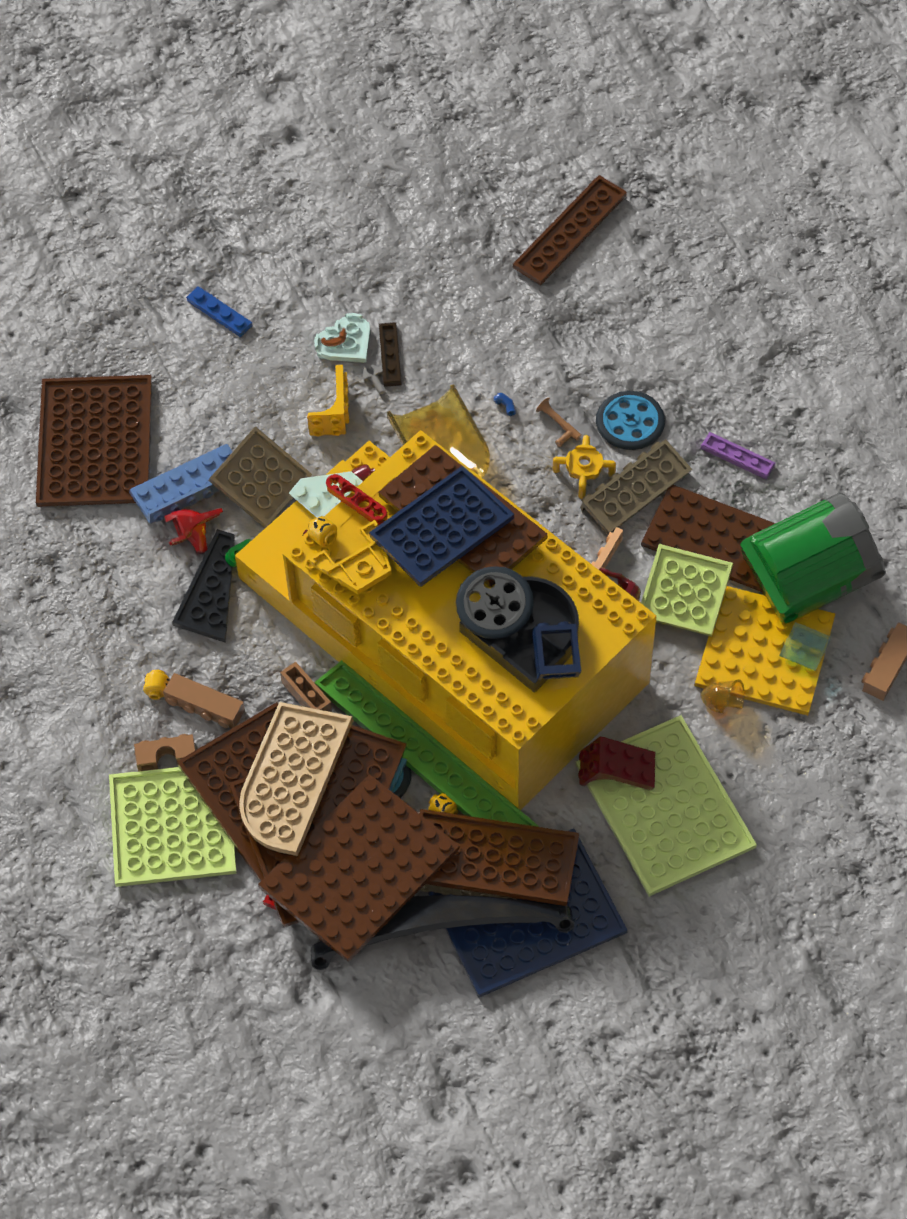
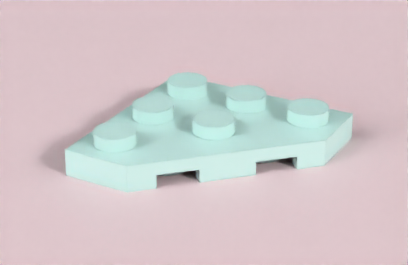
[289,471,363,517]

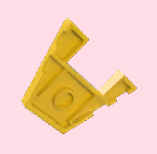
[309,520,392,595]

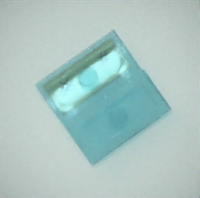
[779,622,831,671]

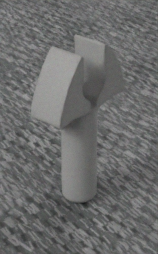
[363,365,386,395]

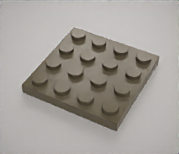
[208,426,312,528]

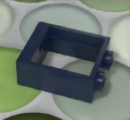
[532,622,581,680]

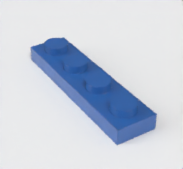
[186,286,252,338]

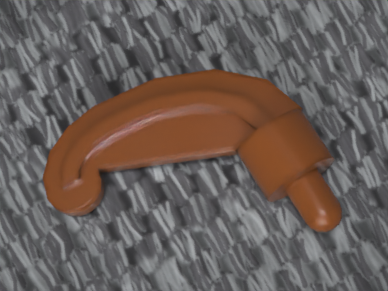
[321,328,347,346]

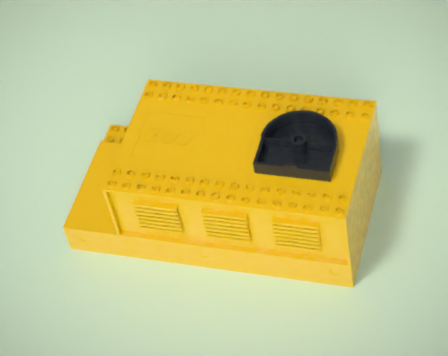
[235,430,657,811]

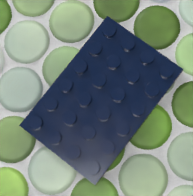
[369,465,515,587]

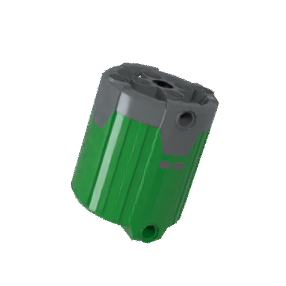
[740,492,886,624]

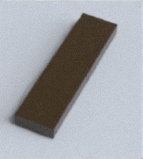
[379,322,402,387]

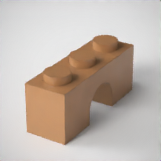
[134,734,196,771]

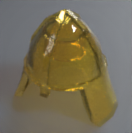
[700,679,745,714]

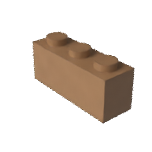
[280,662,332,712]

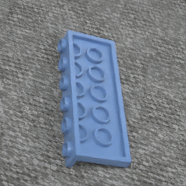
[130,444,233,524]

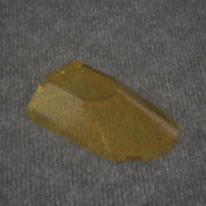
[387,384,490,478]

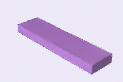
[701,432,776,480]

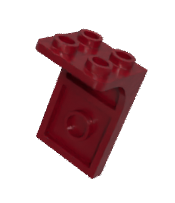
[578,736,656,791]

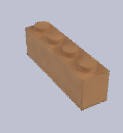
[862,622,907,701]
[163,673,245,728]

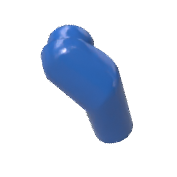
[493,393,516,416]

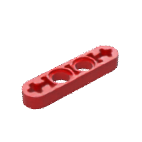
[326,474,388,525]

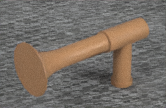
[536,398,582,447]

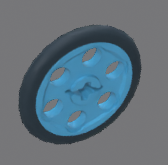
[596,391,665,450]

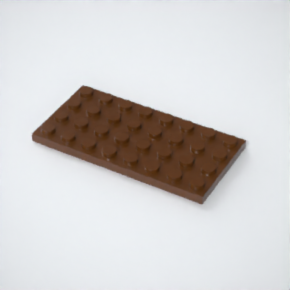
[378,445,548,588]
[641,485,776,593]
[275,725,407,861]
[419,809,580,906]

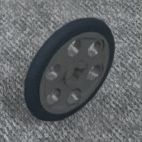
[456,566,534,639]

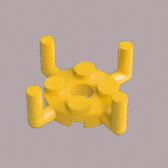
[553,435,616,499]

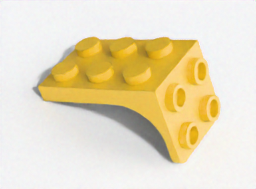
[307,365,349,437]

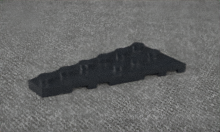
[172,529,235,643]

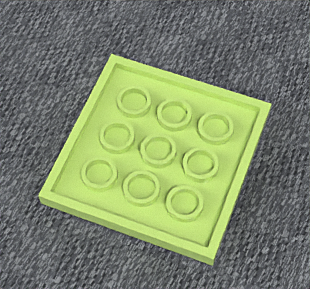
[641,544,733,637]

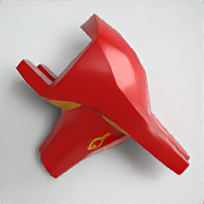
[165,508,223,553]

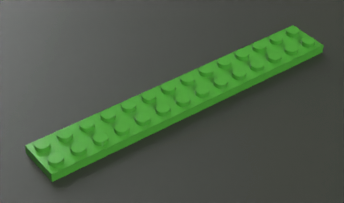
[314,660,539,827]

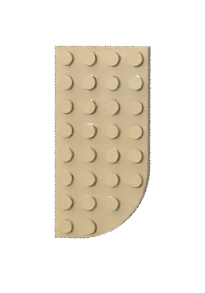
[240,702,354,856]

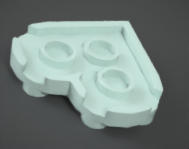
[314,313,370,363]

